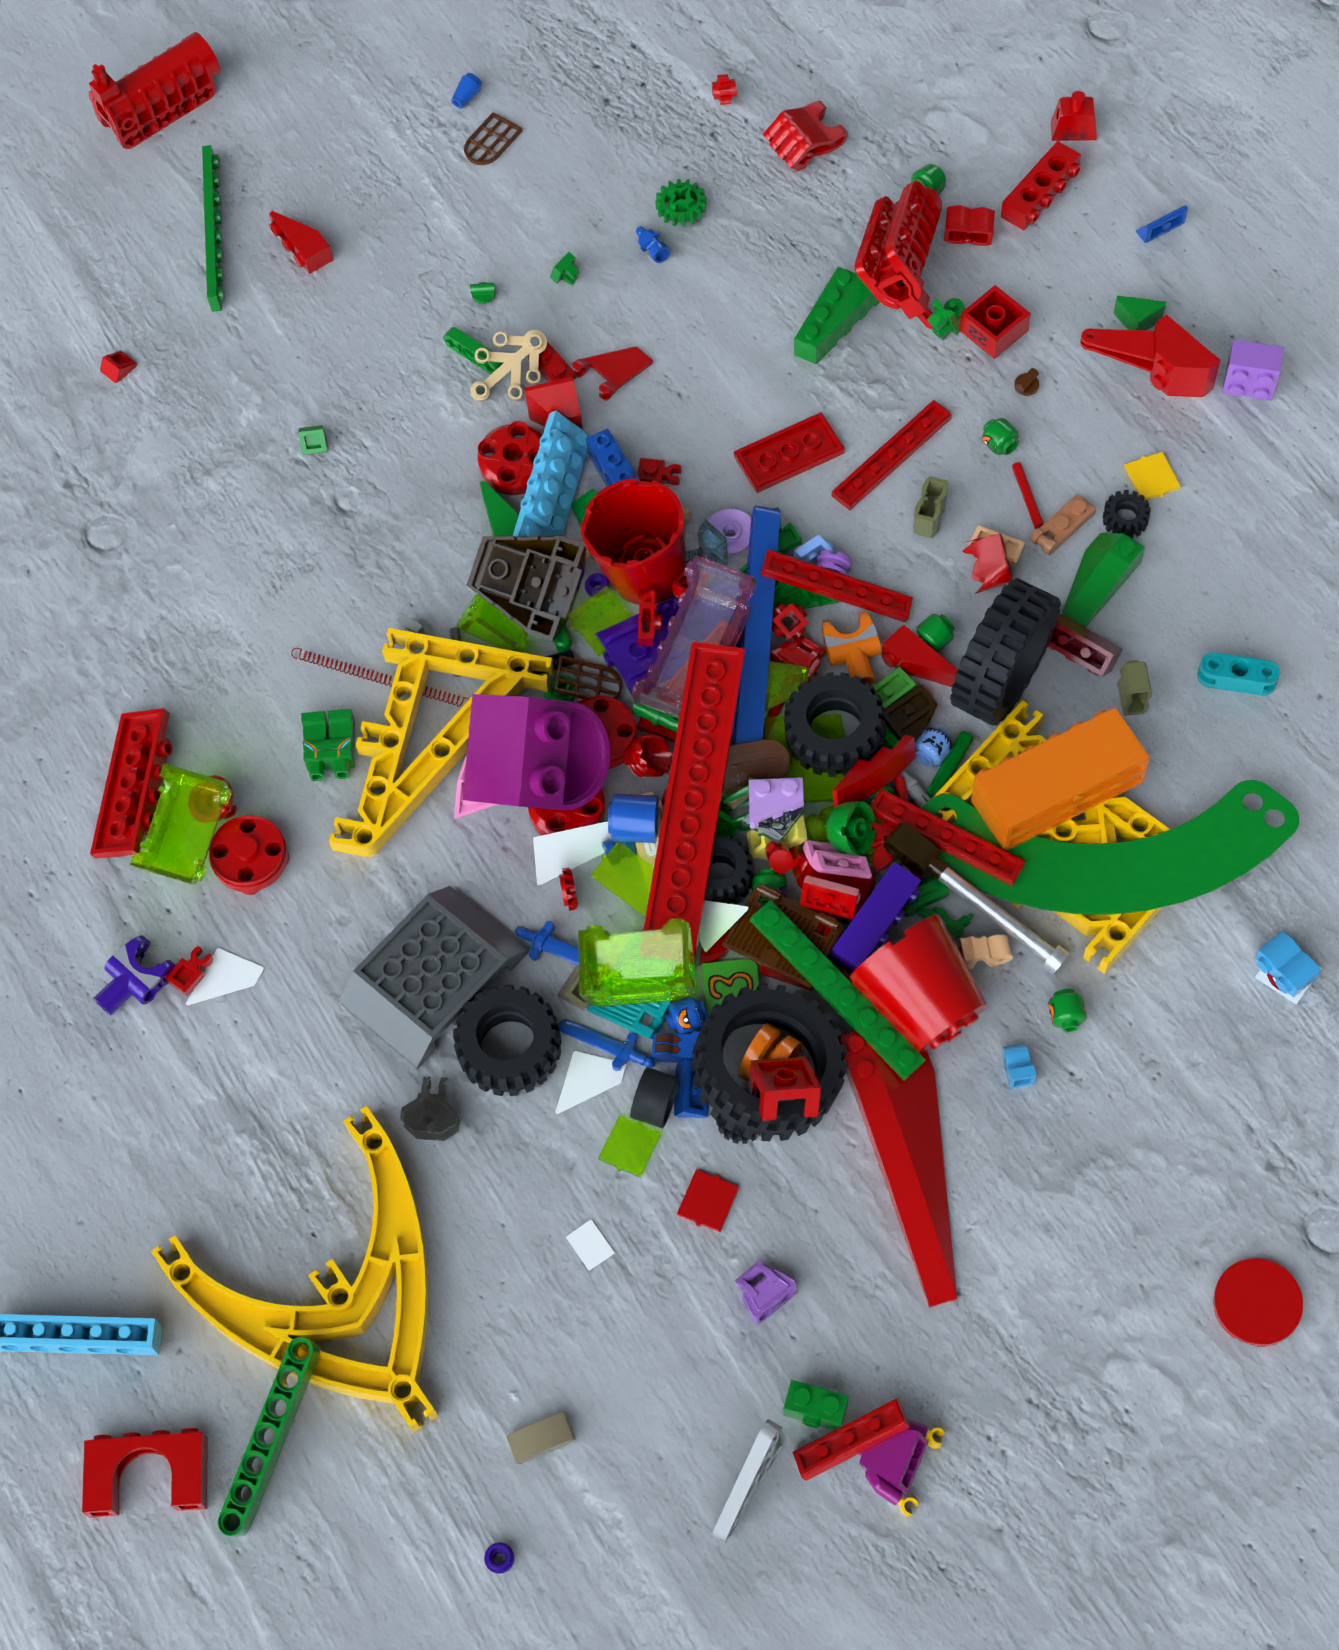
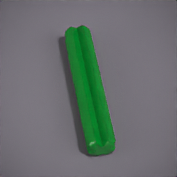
[927,731,973,798]

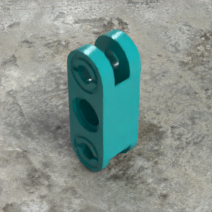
[1197,652,1280,696]

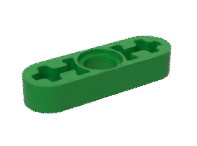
[443,327,503,374]

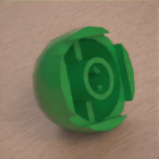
[825,801,876,855]

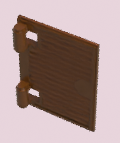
[722,884,845,988]

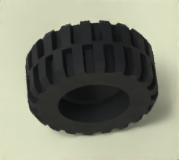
[784,672,886,777]
[453,985,562,1096]

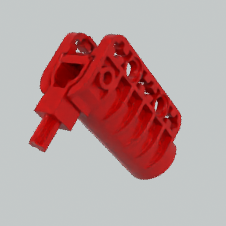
[89,32,221,149]
[854,180,942,329]

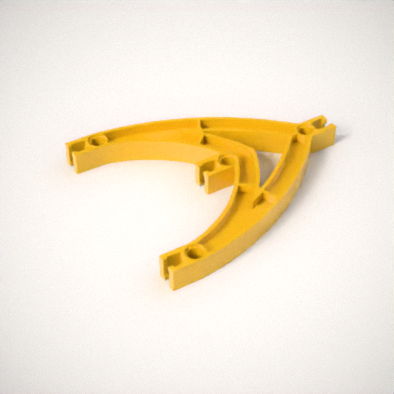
[151,1105,438,1433]

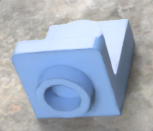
[795,535,835,564]

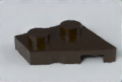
[885,685,938,741]

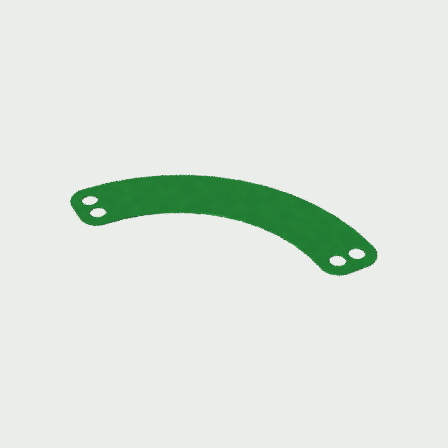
[921,780,1299,915]

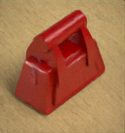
[770,635,826,684]

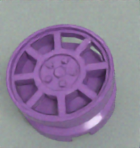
[816,550,853,576]

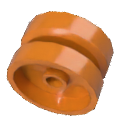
[738,1023,803,1082]

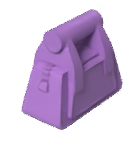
[734,1260,797,1325]

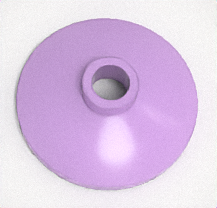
[705,509,751,554]

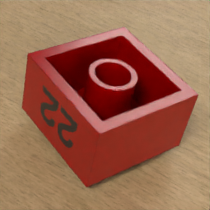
[959,285,1031,359]

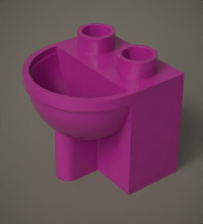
[463,694,610,810]

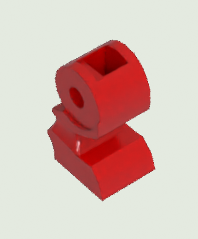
[765,840,813,889]

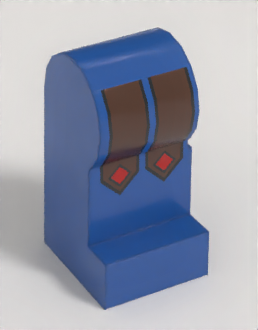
[652,1031,700,1063]

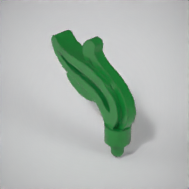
[918,907,974,939]

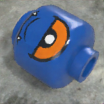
[665,996,708,1034]

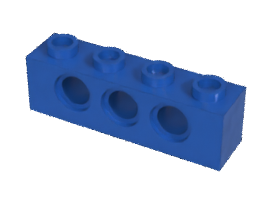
[586,428,640,486]

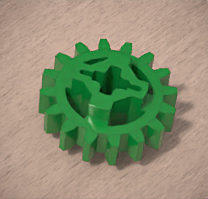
[655,179,707,227]

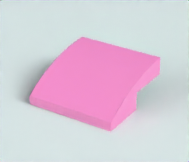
[803,840,872,879]

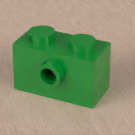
[783,1380,849,1430]

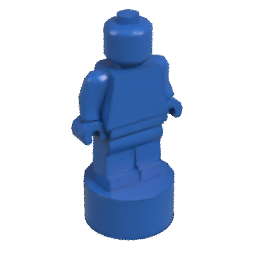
[636,226,670,263]

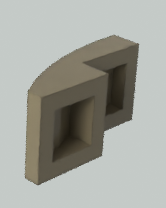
[506,1412,576,1464]

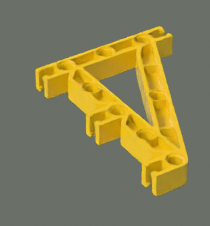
[329,628,554,857]

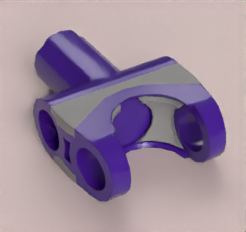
[93,935,176,1016]

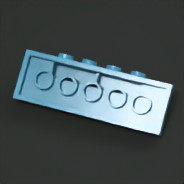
[513,411,590,537]

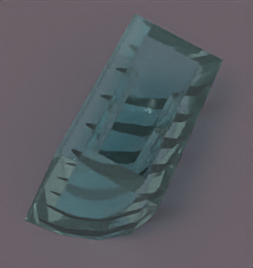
[697,519,728,578]

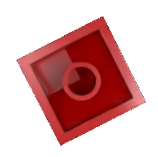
[524,377,583,429]

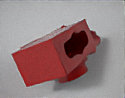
[637,589,661,647]

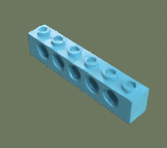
[0,1314,163,1356]

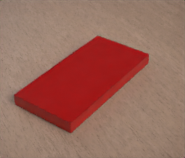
[733,412,845,493]

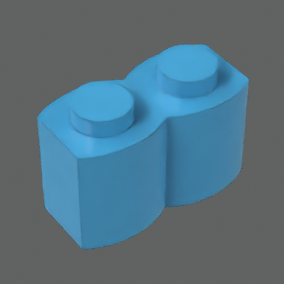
[1255,931,1321,997]

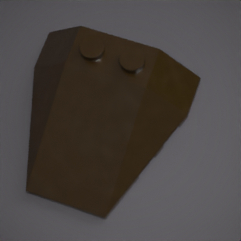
[467,536,586,642]

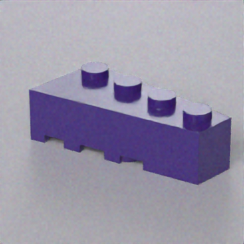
[827,862,921,975]

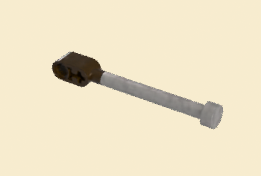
[883,822,1070,975]

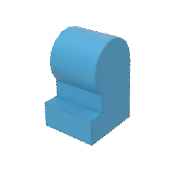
[1002,1043,1036,1089]

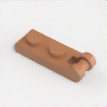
[1029,494,1096,555]

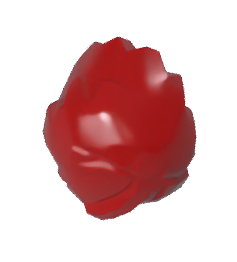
[624,734,672,778]

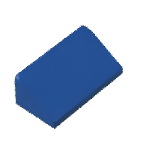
[1136,205,1188,243]
[674,1059,709,1118]

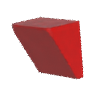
[100,351,137,383]

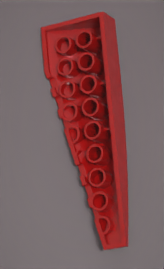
[839,1031,957,1308]

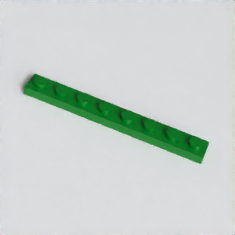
[202,145,225,312]
[750,900,925,1081]

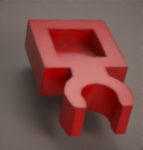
[637,458,682,485]
[165,946,213,997]

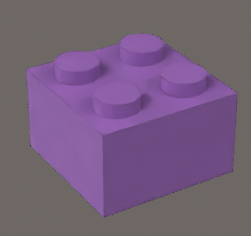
[1222,339,1284,400]

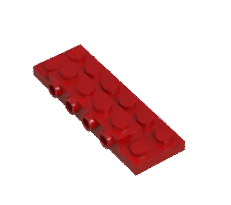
[90,708,173,859]

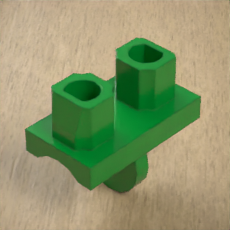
[927,298,965,340]

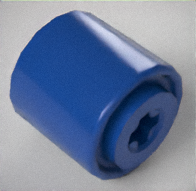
[608,794,659,843]

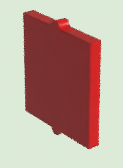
[677,1169,739,1232]

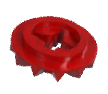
[559,868,578,911]

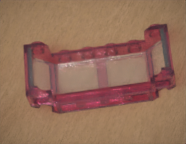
[632,555,756,719]

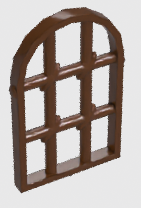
[464,112,522,165]
[553,655,623,699]

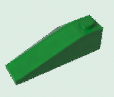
[1062,533,1145,628]

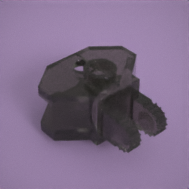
[400,1076,460,1141]

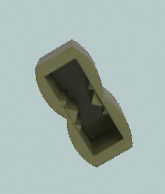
[913,476,948,538]
[1117,660,1152,716]

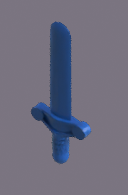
[515,921,603,972]
[558,1019,655,1071]

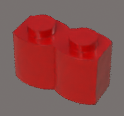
[944,205,995,246]

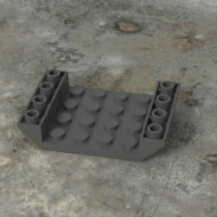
[338,886,529,1069]

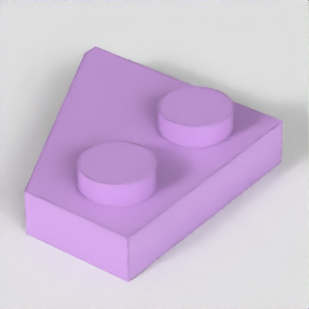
[749,778,804,829]

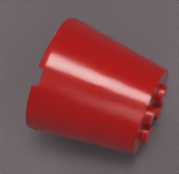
[581,478,687,605]
[849,915,987,1054]

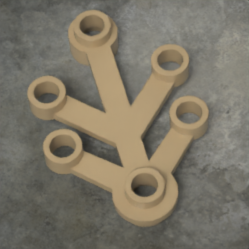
[470,330,547,402]

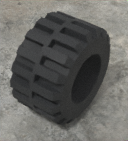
[705,834,753,905]

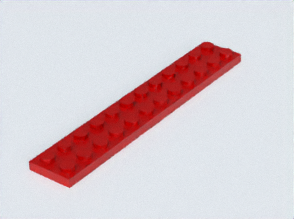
[639,642,746,963]

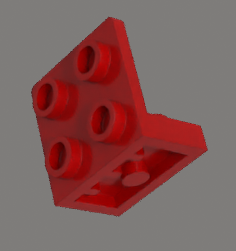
[800,868,866,919]

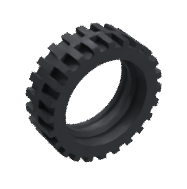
[950,578,1061,726]
[691,984,848,1142]

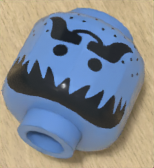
[915,727,953,767]

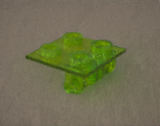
[567,586,631,657]

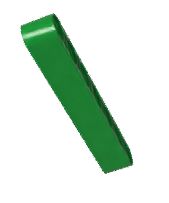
[217,1337,320,1536]

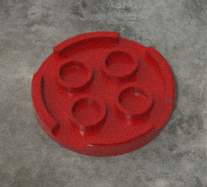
[1213,1258,1303,1347]

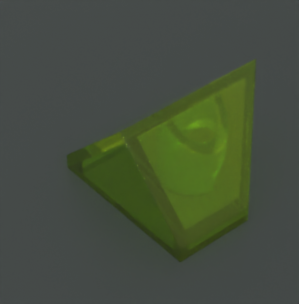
[765,661,809,711]

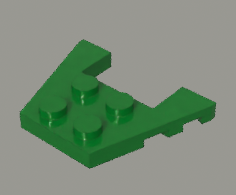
[736,522,840,610]

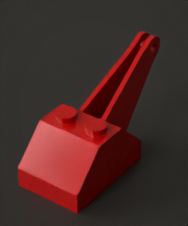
[1080,314,1221,397]

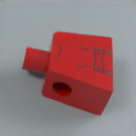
[1051,91,1097,141]

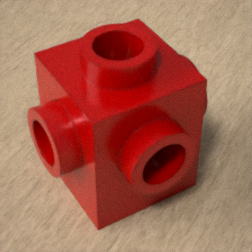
[771,603,809,640]

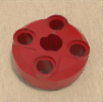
[477,421,542,495]
[577,695,638,769]
[528,789,605,836]
[209,815,289,895]

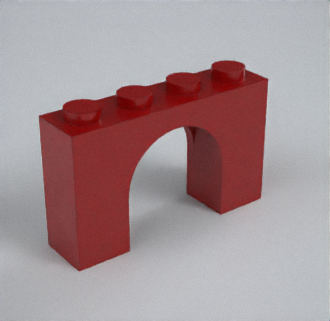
[82,1428,208,1518]

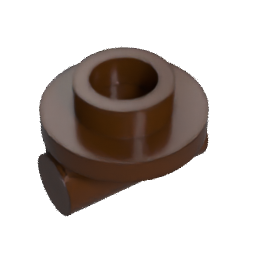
[1014,368,1039,396]

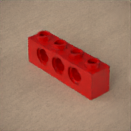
[1001,141,1081,230]

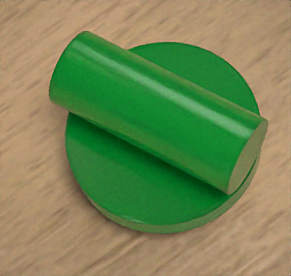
[470,282,496,304]

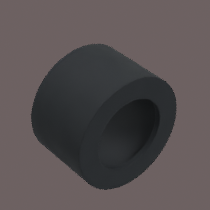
[630,1067,680,1129]

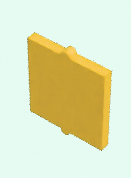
[1124,452,1181,501]

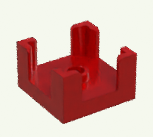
[748,1057,821,1121]

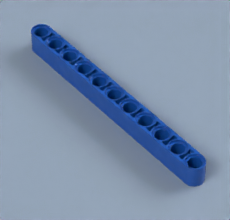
[732,505,781,745]

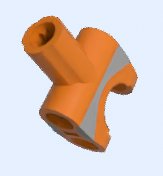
[822,612,882,685]

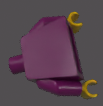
[859,1419,945,1516]

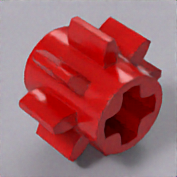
[712,74,737,105]

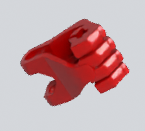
[763,101,848,171]

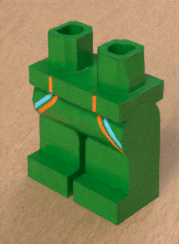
[301,709,355,781]

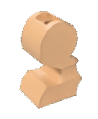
[957,935,1013,970]

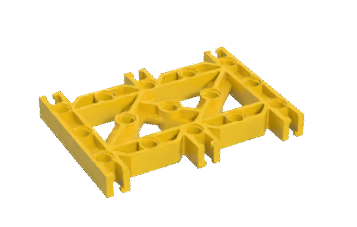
[934,700,1170,974]

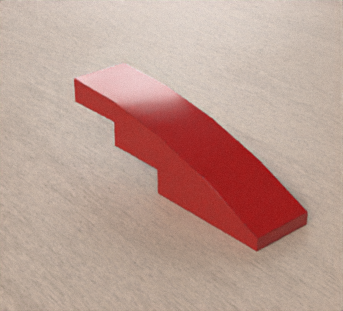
[832,735,916,807]

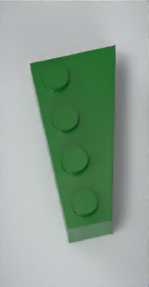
[794,267,880,364]

